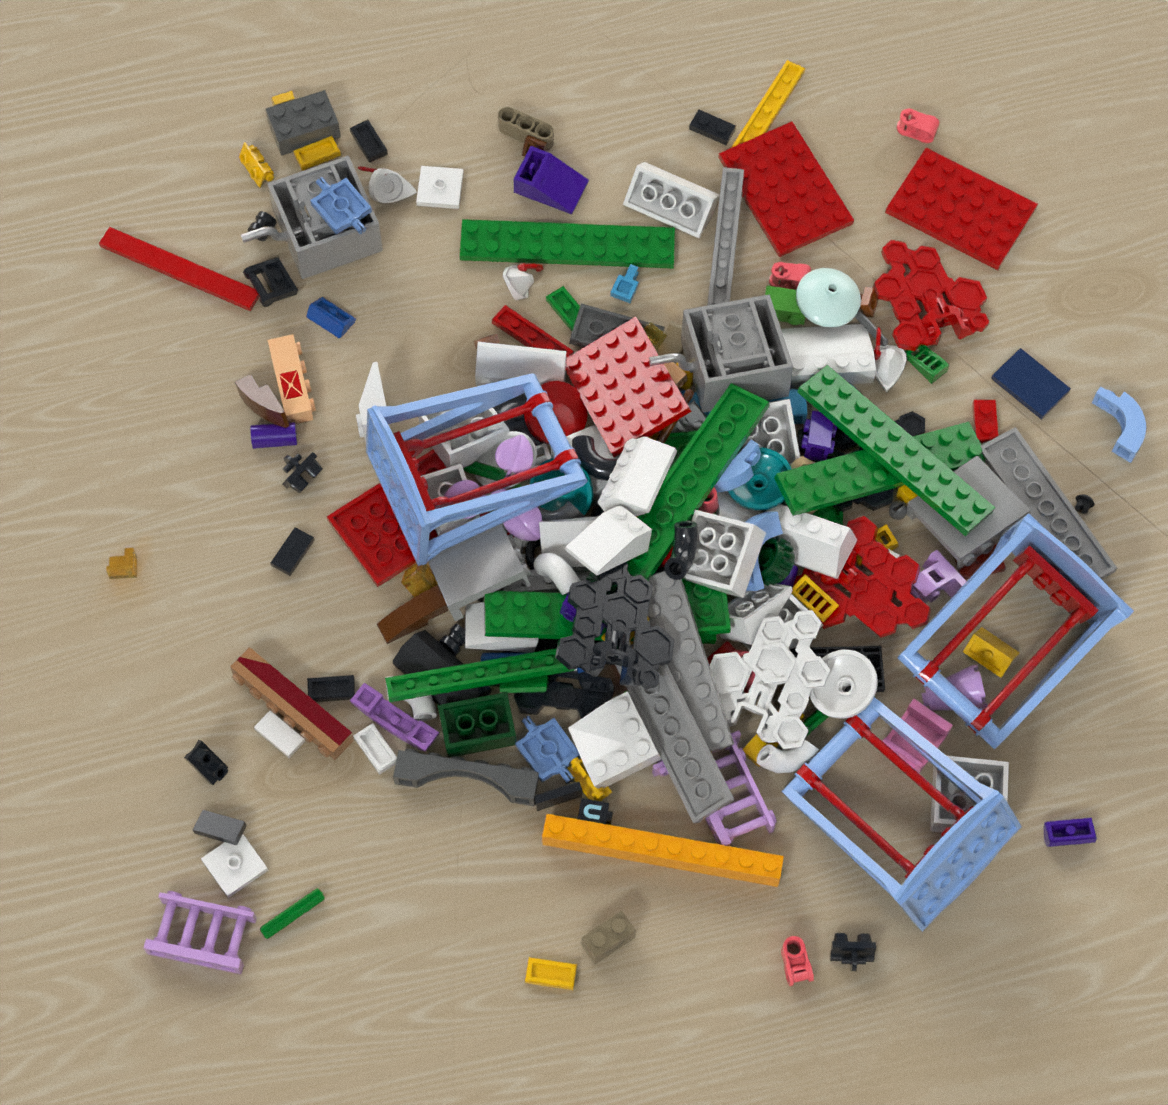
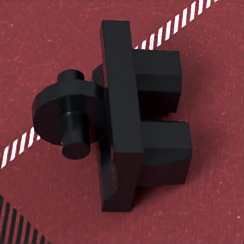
[282,452,323,493]
[184,740,228,785]
[830,933,876,971]

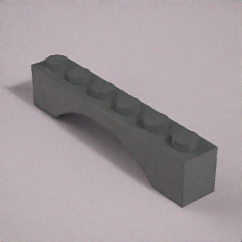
[393,749,539,806]

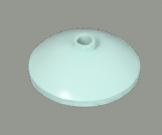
[796,268,861,327]

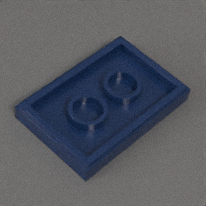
[991,348,1071,420]

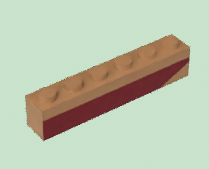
[230,647,354,760]

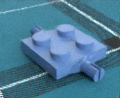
[310,177,372,235]
[515,716,581,784]

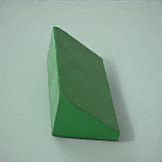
[500,675,549,693]

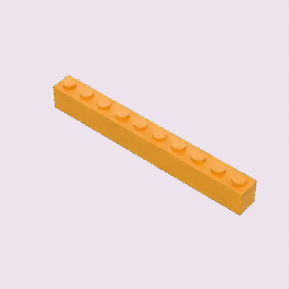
[542,814,784,887]

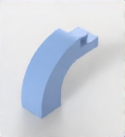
[1092,386,1146,463]
[714,439,761,492]
[746,512,783,591]

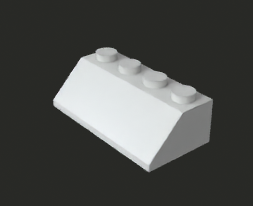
[623,162,720,238]
[475,342,566,386]
[598,437,677,516]
[766,504,857,579]

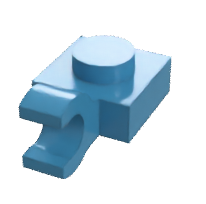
[610,264,639,303]

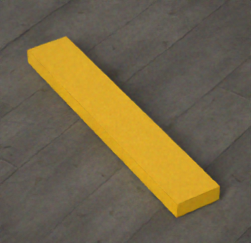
[731,60,805,148]

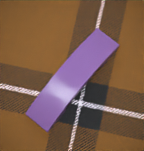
[350,683,439,752]

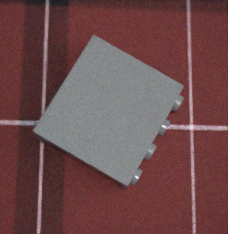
[907,456,1031,570]
[428,523,531,621]

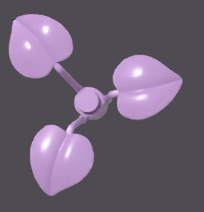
[443,434,542,541]

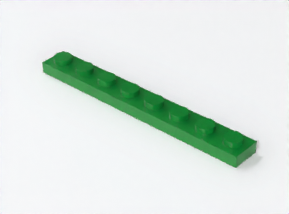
[385,649,575,702]

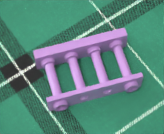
[705,742,777,847]
[144,891,257,974]

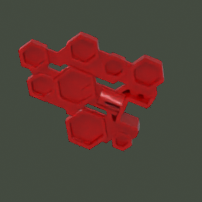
[873,240,989,351]
[793,516,931,638]

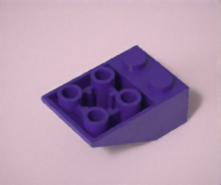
[513,146,589,214]

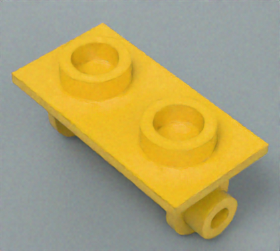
[239,142,274,188]
[567,757,613,801]

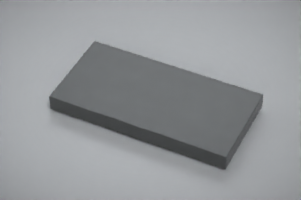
[569,303,665,351]

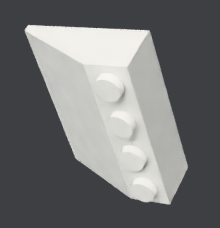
[781,324,876,388]

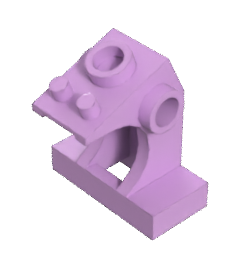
[910,550,967,603]

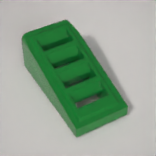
[904,344,949,384]

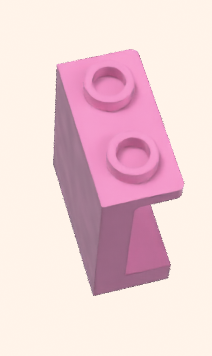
[882,699,953,773]

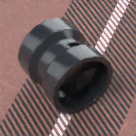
[248,211,277,241]
[439,624,465,656]

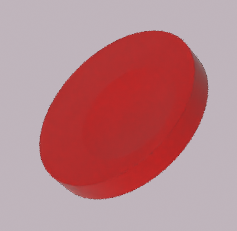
[524,381,587,445]

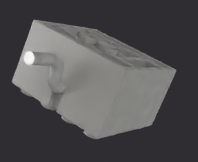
[241,155,383,279]
[649,294,793,413]

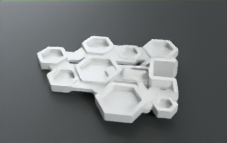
[710,610,830,750]

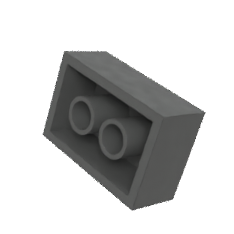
[266,90,341,156]

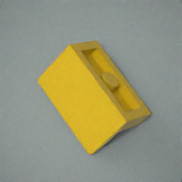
[963,627,1019,678]

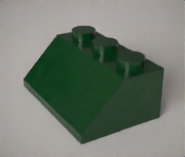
[438,692,516,758]

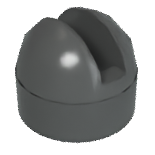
[889,500,907,520]

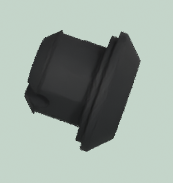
[1075,494,1095,514]

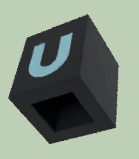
[577,798,613,825]

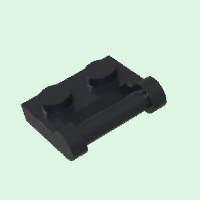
[243,257,298,307]

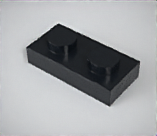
[689,109,736,146]

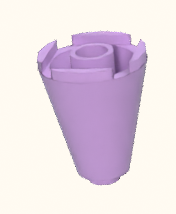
[921,664,988,710]

